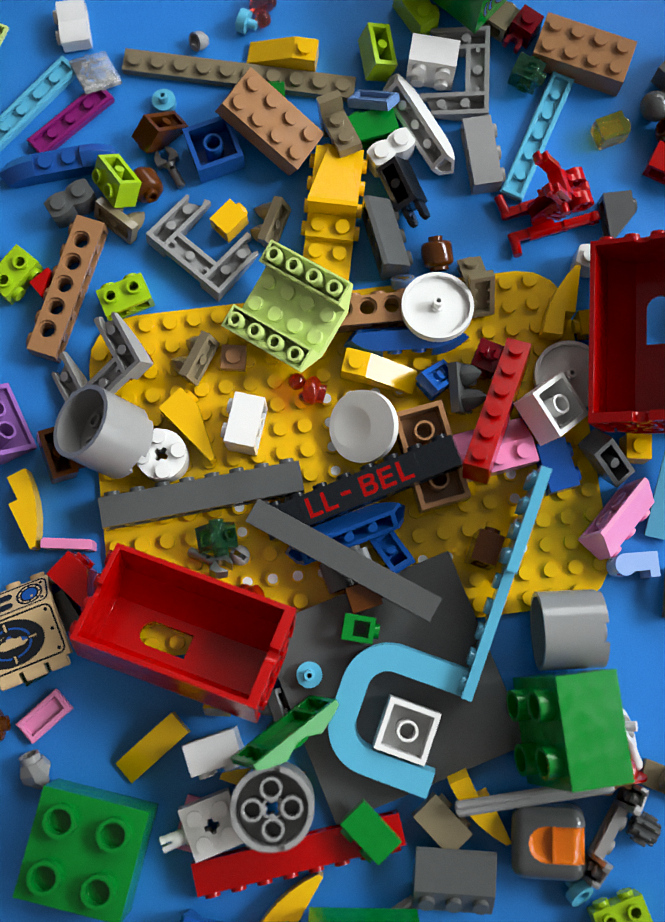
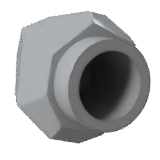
[19,749,51,789]

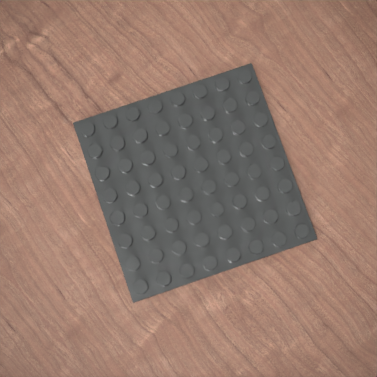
[278,551,522,825]

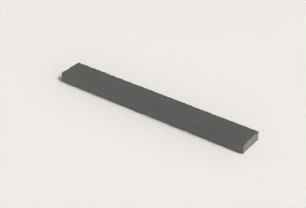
[246,499,442,622]

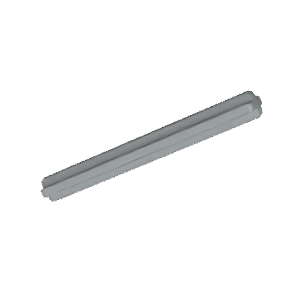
[455,786,614,817]

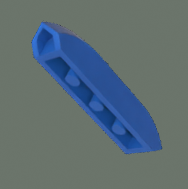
[0,144,119,188]
[344,326,469,357]
[285,502,405,565]

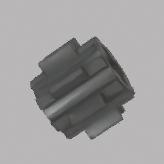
[626,811,662,847]

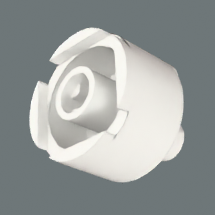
[137,428,190,483]

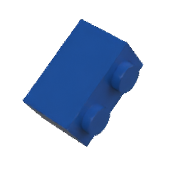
[535,437,581,496]

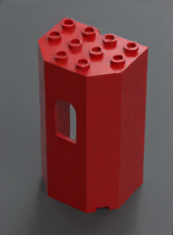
[588,230,665,434]
[68,543,297,723]

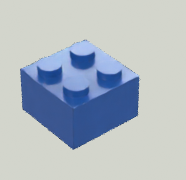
[182,116,246,183]

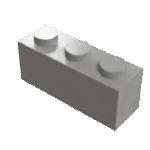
[460,115,506,195]

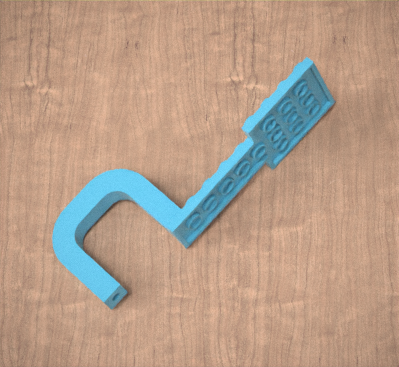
[328,466,552,799]

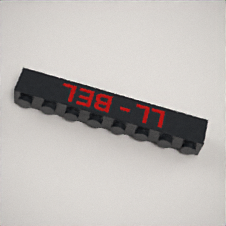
[268,433,463,541]

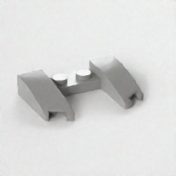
[420,26,490,121]
[146,194,259,302]
[51,312,153,402]
[582,784,650,889]

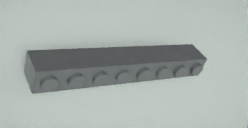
[98,458,305,531]

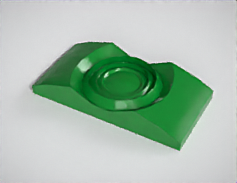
[230,695,339,771]

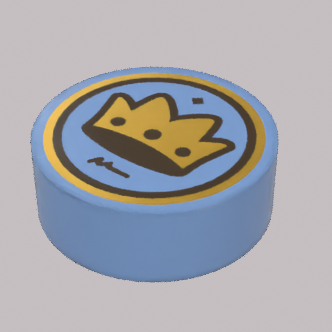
[391,274,415,290]

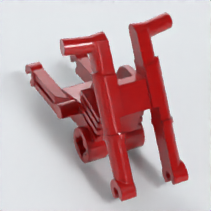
[494,151,601,258]

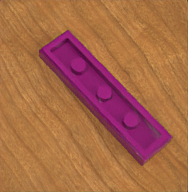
[27,88,115,153]

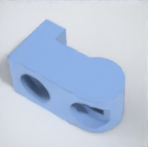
[606,551,661,579]

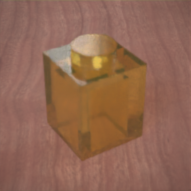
[590,110,631,151]

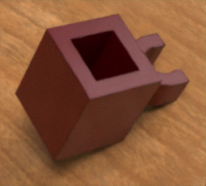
[502,4,544,55]
[470,338,504,380]

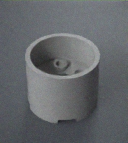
[53,384,154,479]
[530,589,610,671]
[230,762,315,852]

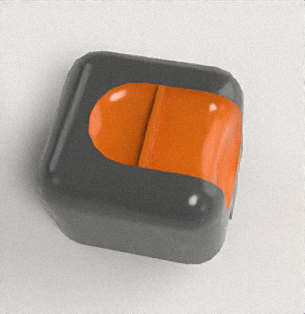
[511,802,586,881]

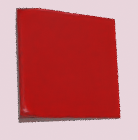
[29,267,52,299]

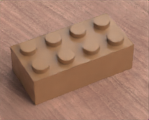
[528,12,637,97]
[215,67,325,176]
[396,400,471,514]

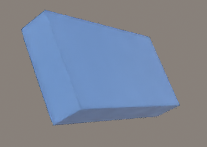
[347,89,400,111]

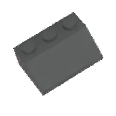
[362,195,413,281]
[411,846,497,915]

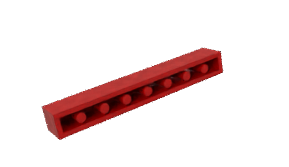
[191,809,406,899]

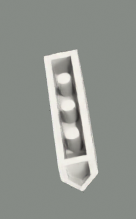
[383,73,455,175]

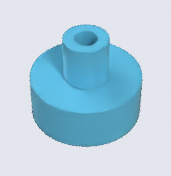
[235,8,258,34]
[152,89,177,113]
[296,661,322,688]
[565,880,593,907]

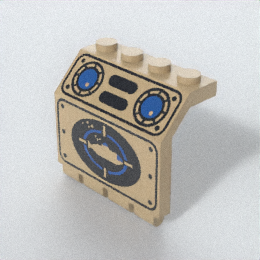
[0,571,73,691]

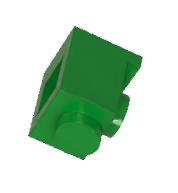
[341,612,380,644]

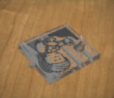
[69,51,122,94]

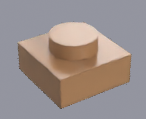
[220,344,247,372]

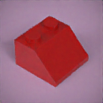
[46,551,97,607]

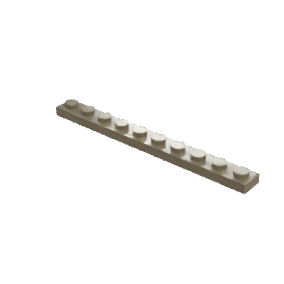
[122,48,356,102]

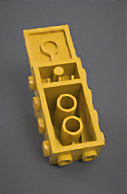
[301,144,368,281]

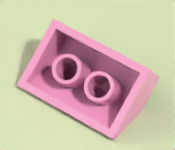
[453,417,539,483]
[578,477,654,560]

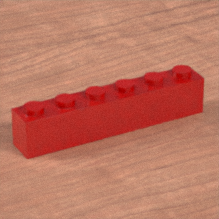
[462,338,532,484]

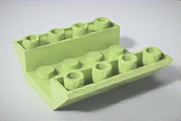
[221,239,353,372]

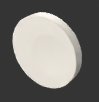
[401,272,474,342]
[533,340,589,408]
[329,390,399,463]

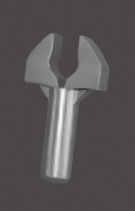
[154,146,185,189]
[187,547,233,579]

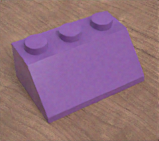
[0,383,37,465]

